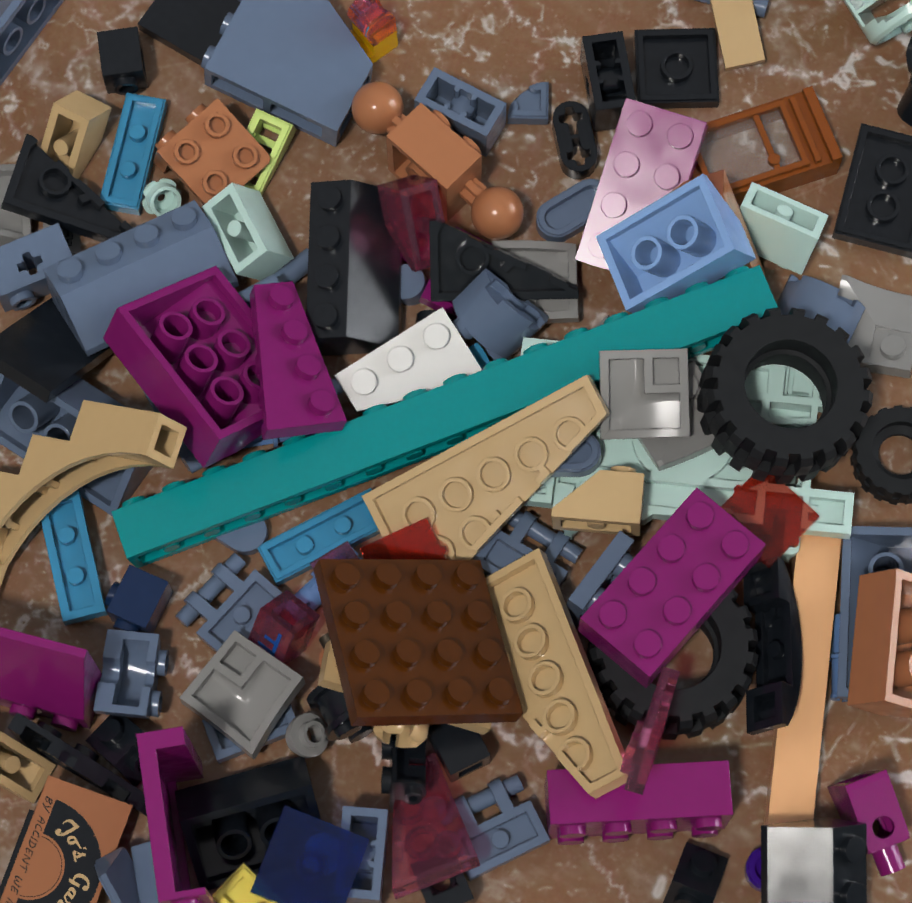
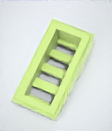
[245,108,297,195]

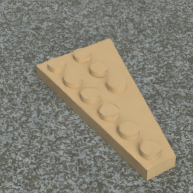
[362,375,610,560]
[485,548,635,799]

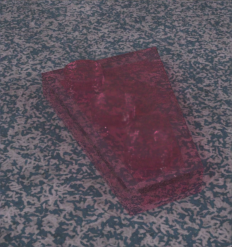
[620,666,680,795]
[392,753,480,899]

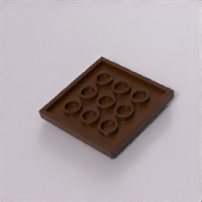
[313,559,523,726]

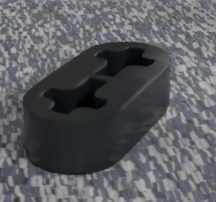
[552,101,597,180]

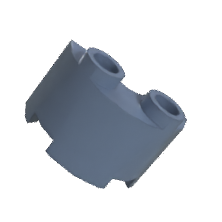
[452,268,549,360]
[777,274,865,344]
[93,629,169,719]

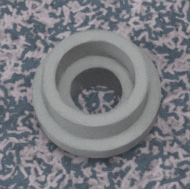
[285,713,328,758]

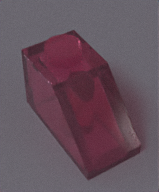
[377,175,445,272]

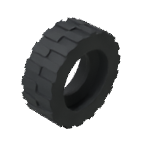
[850,405,912,505]

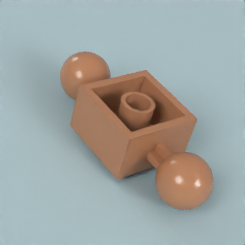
[351,81,524,240]

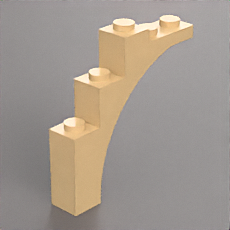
[0,400,187,588]

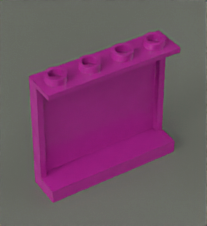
[136,726,216,903]

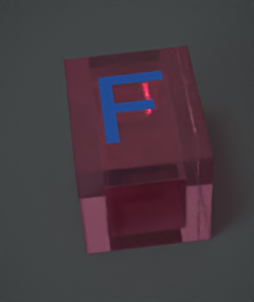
[248,590,320,665]

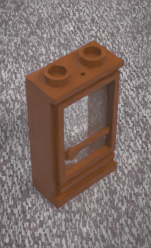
[691,86,843,206]

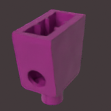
[827,769,910,876]

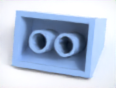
[596,174,756,313]

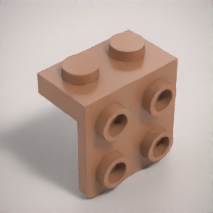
[153,98,270,205]

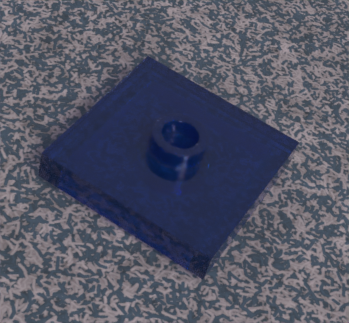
[250,806,370,903]

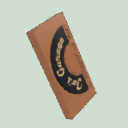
[0,775,133,903]

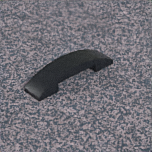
[743,557,802,735]

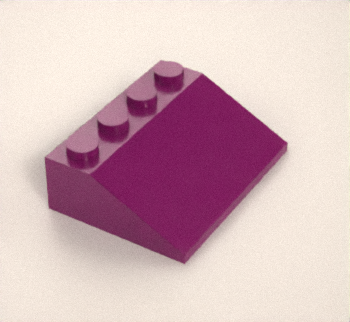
[103,266,264,468]
[0,627,102,732]

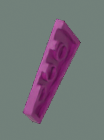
[250,281,347,440]

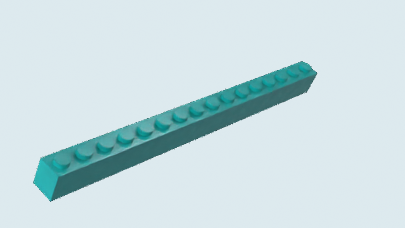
[111,265,778,568]

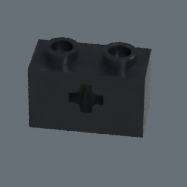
[580,31,636,132]

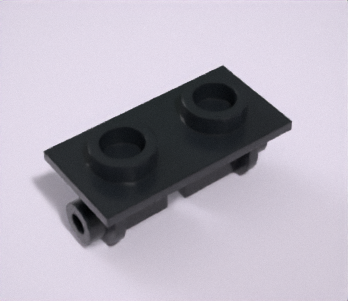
[381,734,427,813]

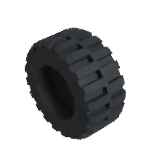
[697,307,873,484]
[587,589,758,740]

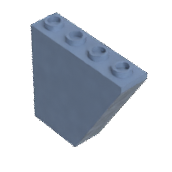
[201,0,373,147]

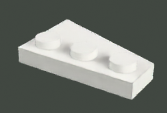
[334,307,482,412]

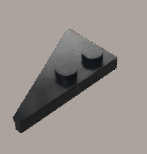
[1,134,133,242]
[429,218,579,302]
[8,712,147,817]

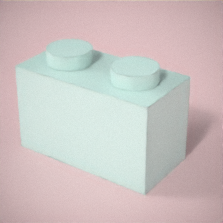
[202,182,294,281]
[740,182,829,275]

